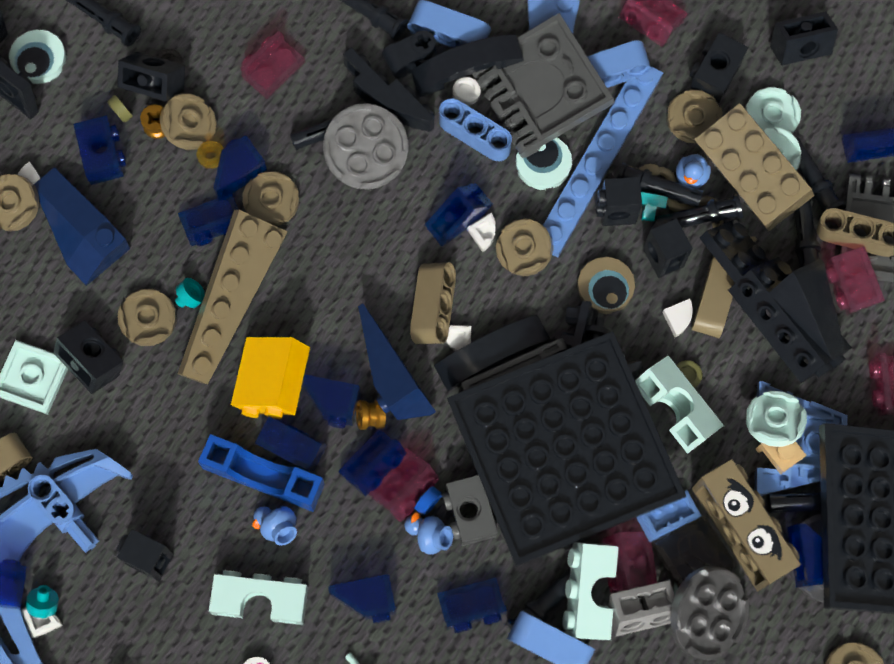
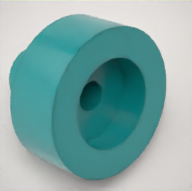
[175,278,205,308]
[26,585,59,618]

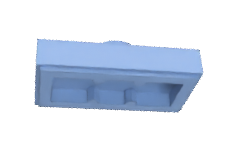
[637,490,702,542]

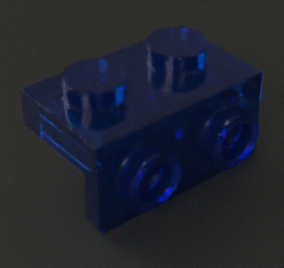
[338,429,407,497]

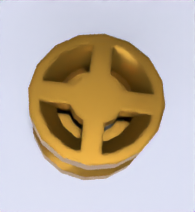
[140,105,165,139]
[356,400,386,430]

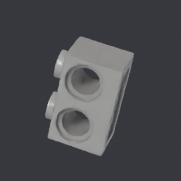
[607,580,675,636]

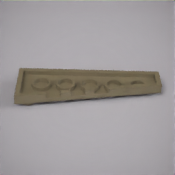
[178,209,287,384]

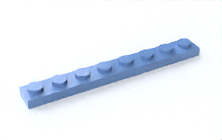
[543,66,663,258]

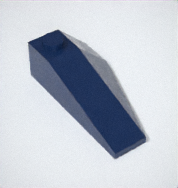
[34,167,130,286]
[358,303,436,420]

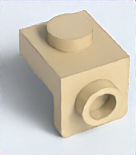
[756,441,807,475]

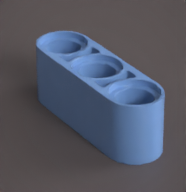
[407,0,491,48]
[587,40,651,88]
[439,98,512,161]
[507,610,595,664]

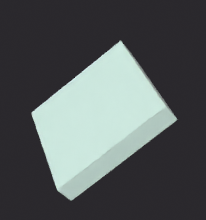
[0,340,68,415]

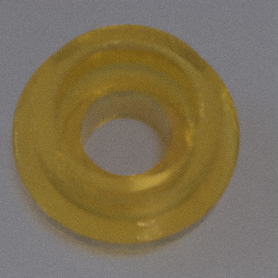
[197,141,225,169]

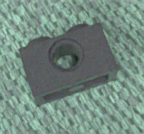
[442,475,498,546]

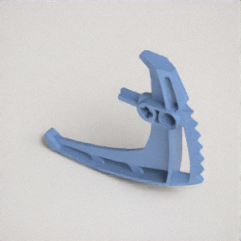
[0,449,133,664]

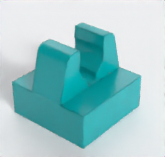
[641,192,668,222]

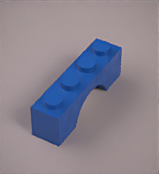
[198,434,325,512]

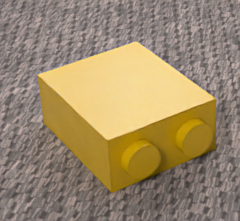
[231,337,310,419]

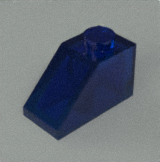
[213,135,267,201]
[425,183,493,246]
[302,374,361,429]
[787,523,823,588]
[328,574,396,624]

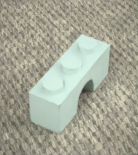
[635,356,724,454]
[563,542,618,640]
[209,570,308,625]

